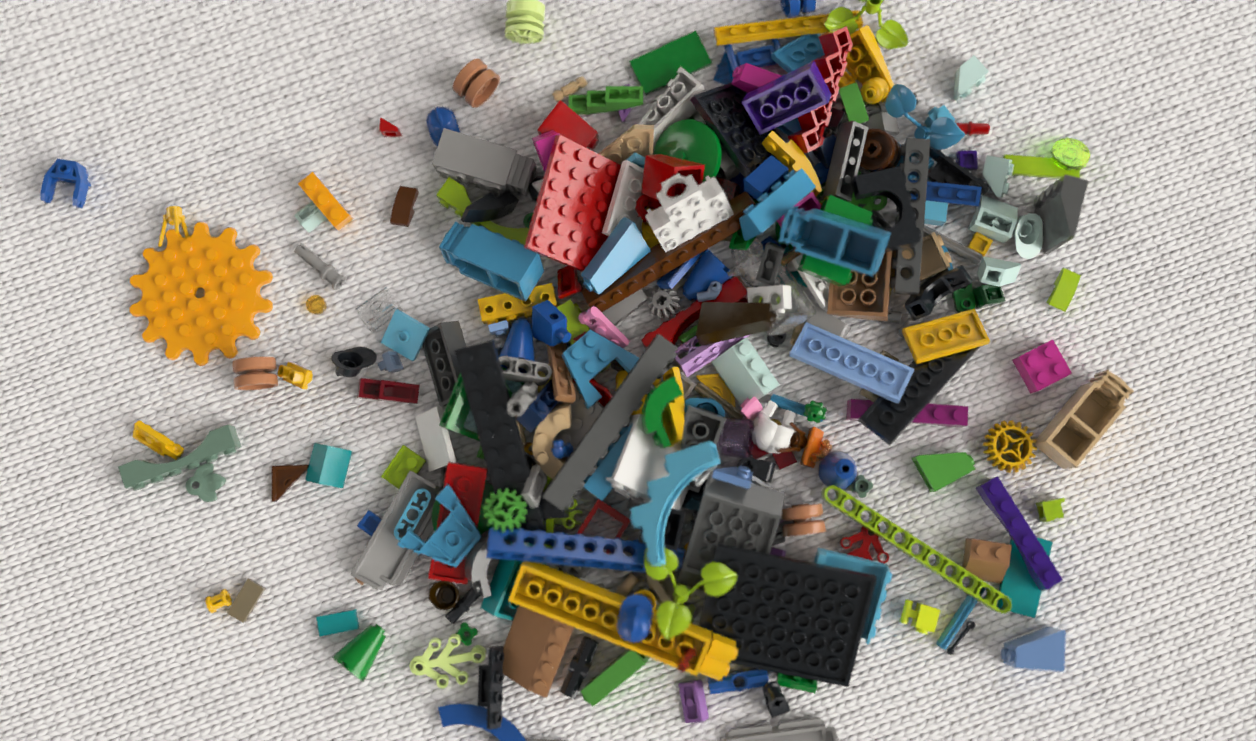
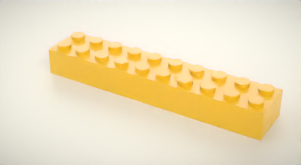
[508,561,712,676]

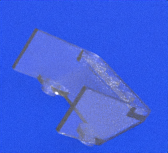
[727,254,816,336]

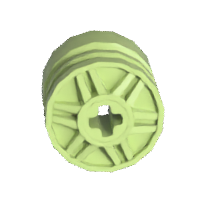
[505,0,545,44]

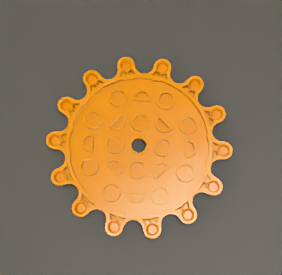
[129,222,273,366]

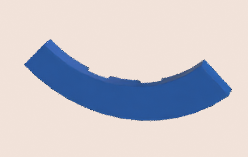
[438,704,526,741]

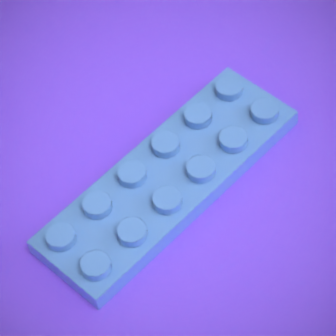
[789,322,914,404]

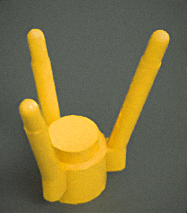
[158,206,190,247]

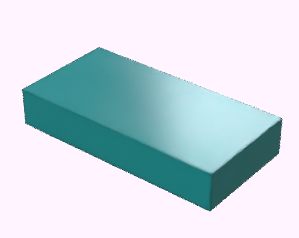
[316,609,359,637]

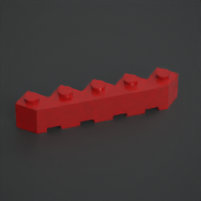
[788,26,853,153]

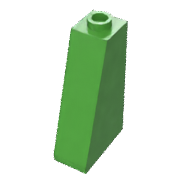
[580,648,650,707]

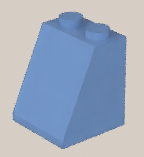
[1001,627,1066,672]

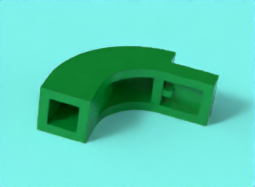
[641,377,683,449]

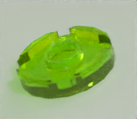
[1051,138,1090,171]

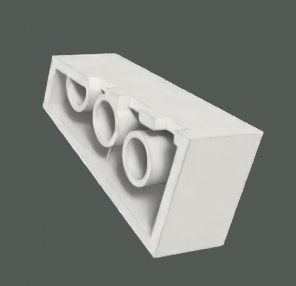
[639,66,706,148]

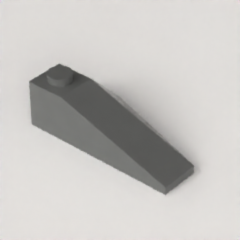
[681,405,726,493]

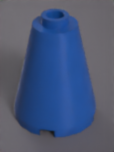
[682,249,734,301]
[499,318,535,373]
[818,451,857,489]

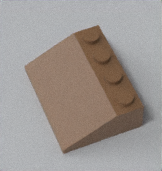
[827,251,893,321]
[503,605,574,698]

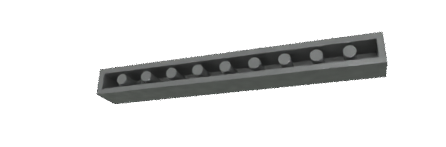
[541,334,678,511]

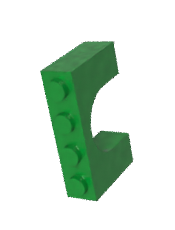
[797,195,873,287]

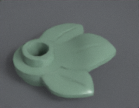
[186,463,226,502]

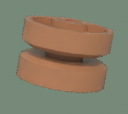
[452,58,500,108]
[232,357,278,390]
[781,503,826,537]

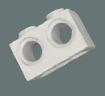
[747,285,792,314]

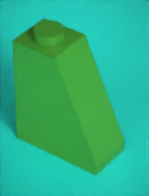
[911,452,975,492]

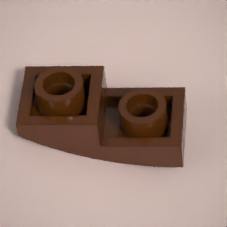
[390,186,419,227]

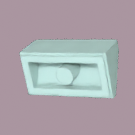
[294,201,327,232]

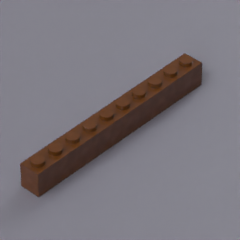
[581,191,756,312]

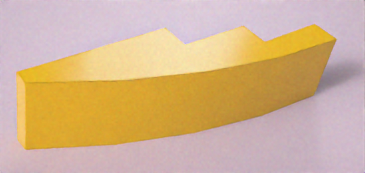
[661,367,685,447]

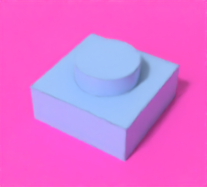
[488,320,510,337]

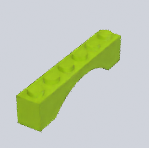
[436,177,529,245]

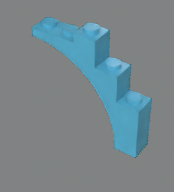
[630,441,720,567]

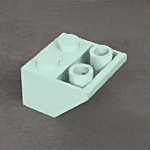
[968,195,1018,243]

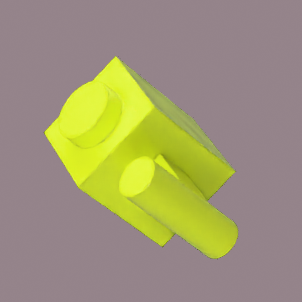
[900,599,940,635]

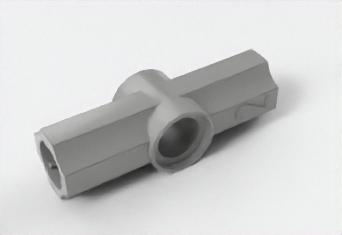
[507,382,538,416]

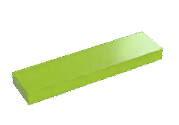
[1003,155,1080,179]

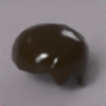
[428,581,459,610]

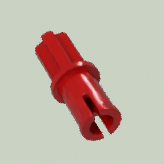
[956,121,990,136]

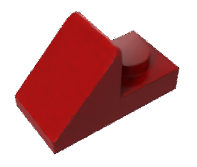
[557,266,584,299]

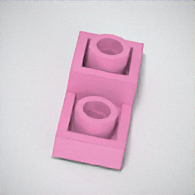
[740,396,763,425]

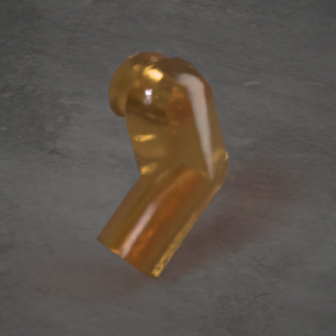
[810,439,832,463]

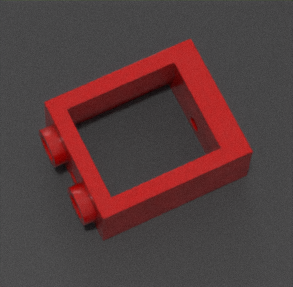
[576,499,631,554]

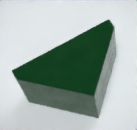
[973,285,1005,310]

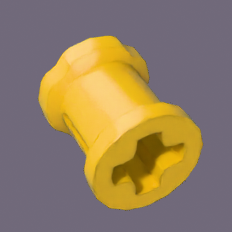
[205,589,232,613]

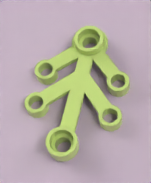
[410,634,486,688]

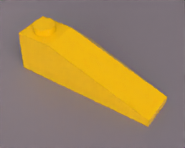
[846,25,894,102]

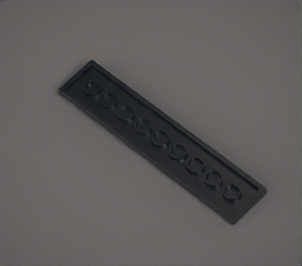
[455,340,547,532]

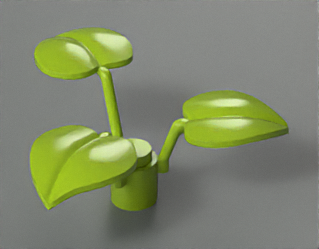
[824,0,908,49]
[644,548,737,640]

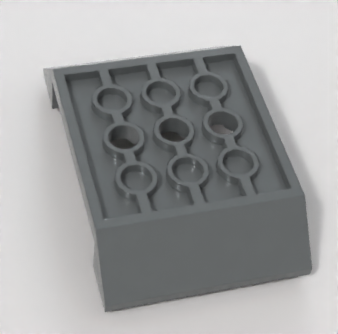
[676,472,785,591]

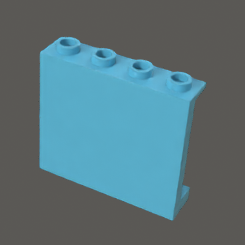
[814,548,892,644]

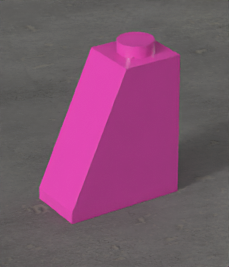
[731,63,782,93]

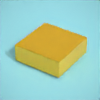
[967,232,993,258]

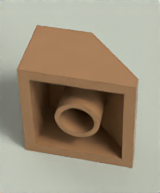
[962,538,1012,583]

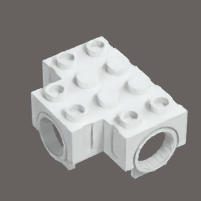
[645,173,734,253]

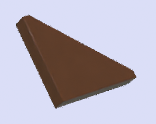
[272,465,309,502]

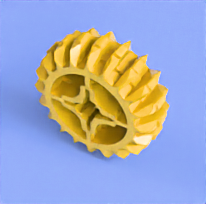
[982,420,1038,473]

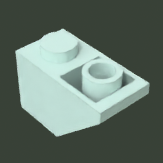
[954,55,989,101]
[982,155,1014,197]
[977,256,1021,287]

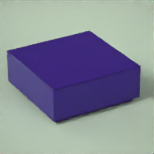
[956,150,978,171]

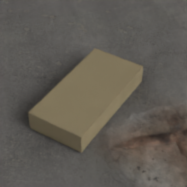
[227,578,266,623]

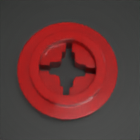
[634,194,662,222]

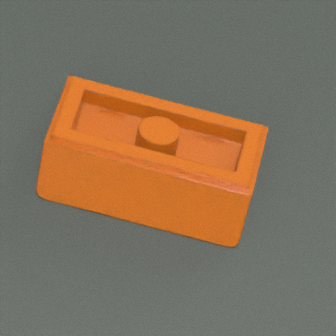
[800,427,824,468]

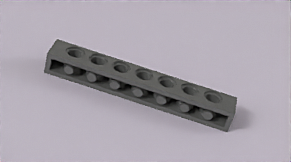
[890,138,930,295]

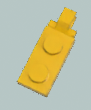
[133,420,184,460]

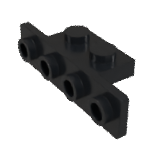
[928,146,990,195]
[478,646,504,730]

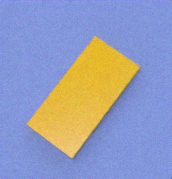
[901,309,990,364]

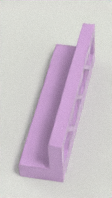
[675,335,750,377]

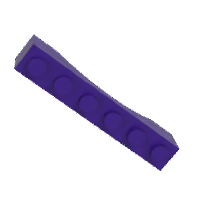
[976,476,1063,590]

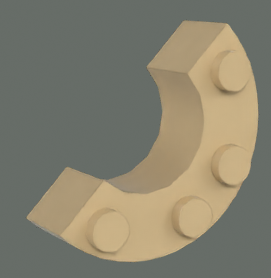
[532,403,572,479]

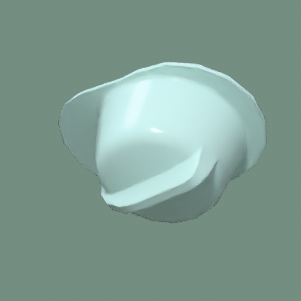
[1012,213,1043,259]

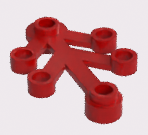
[839,526,889,563]

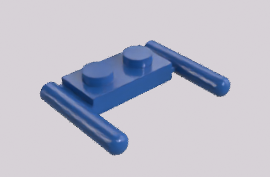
[724,38,781,73]

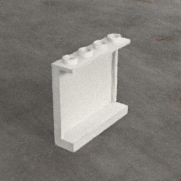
[606,414,688,510]

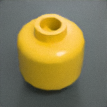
[861,77,888,104]

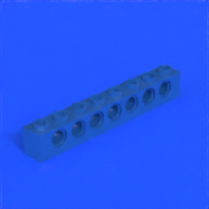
[486,527,647,573]

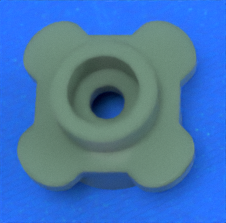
[850,475,873,498]

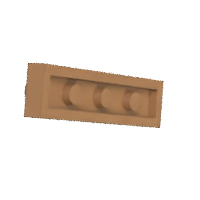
[546,342,576,403]

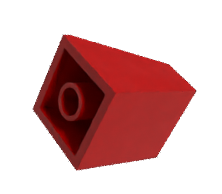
[537,100,599,149]
[641,154,705,201]

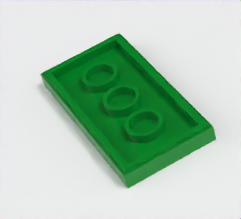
[629,31,712,96]

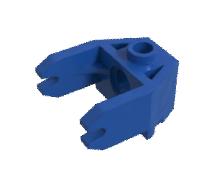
[40,159,91,208]

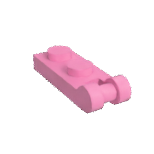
[578,306,630,348]

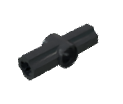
[560,636,599,699]

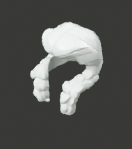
[752,400,795,454]

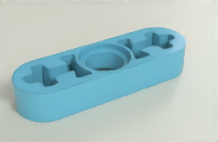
[394,488,431,541]

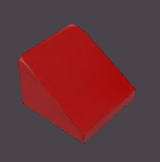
[380,118,402,137]

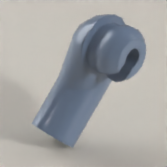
[697,281,722,302]

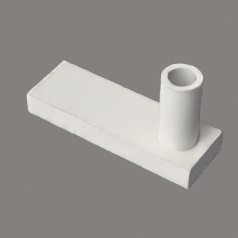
[787,253,830,308]

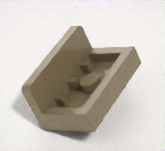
[646,574,678,605]

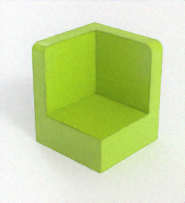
[1036,498,1065,522]

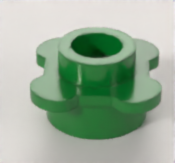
[455,622,478,646]

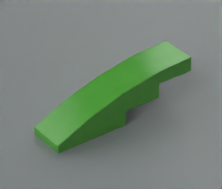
[568,86,643,115]

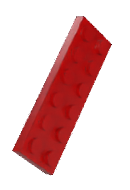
[428,462,488,585]

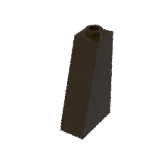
[696,302,776,345]

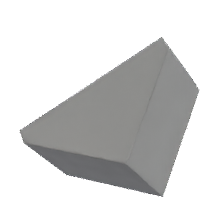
[860,112,899,135]

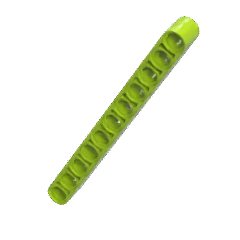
[821,486,1012,613]

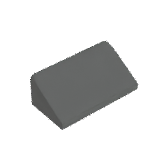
[756,242,785,286]

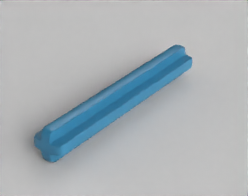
[936,587,986,650]

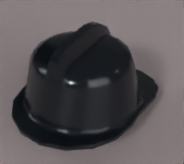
[331,347,377,377]

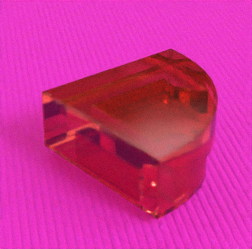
[677,647,696,673]

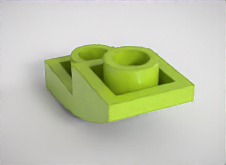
[1046,267,1081,312]

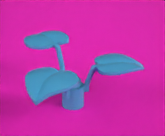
[885,84,965,167]

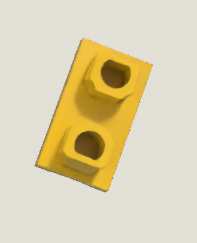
[277,362,313,390]

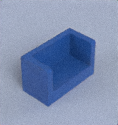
[744,155,789,201]

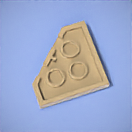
[598,124,654,165]

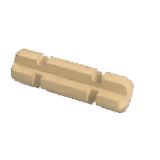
[552,76,587,102]

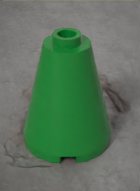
[332,624,386,681]

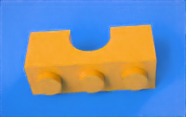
[298,172,353,231]

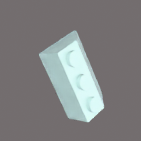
[711,337,779,409]

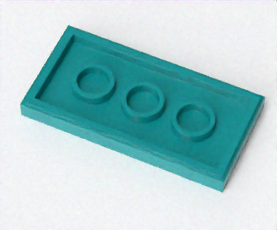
[996,538,1053,618]

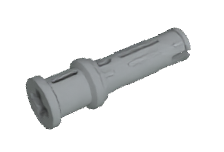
[294,243,346,290]

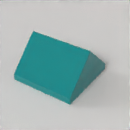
[305,443,352,488]

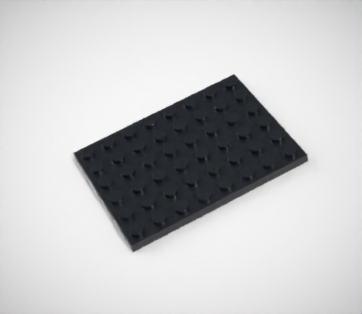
[698,543,877,687]

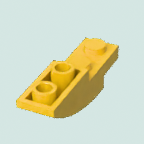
[761,131,822,197]

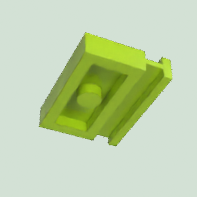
[381,445,426,489]

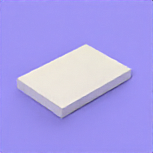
[415,406,456,472]

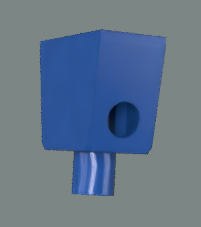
[532,300,571,346]

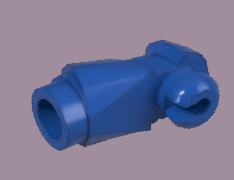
[551,439,573,459]

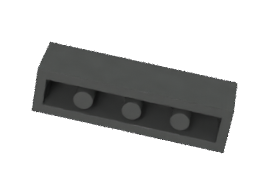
[823,121,868,202]

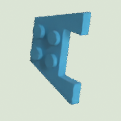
[562,330,639,409]
[397,484,482,567]

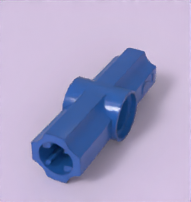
[707,669,769,694]

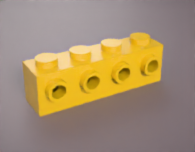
[477,283,558,325]

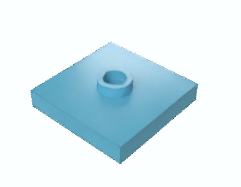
[381,309,430,361]

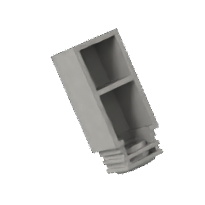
[432,128,537,196]

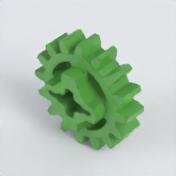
[483,488,527,533]

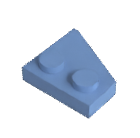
[712,465,753,489]

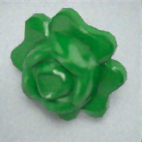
[803,401,827,423]

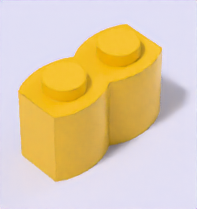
[698,632,738,681]

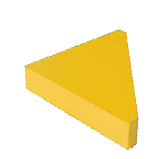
[696,373,736,407]

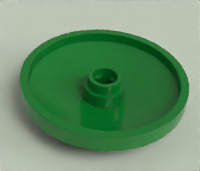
[653,119,722,183]

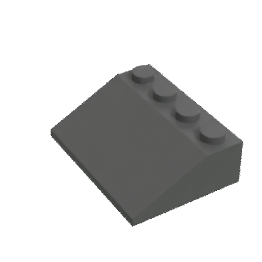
[1033,174,1088,255]

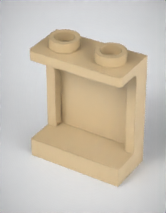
[892,232,952,281]

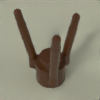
[777,422,807,453]

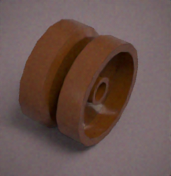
[860,128,901,172]

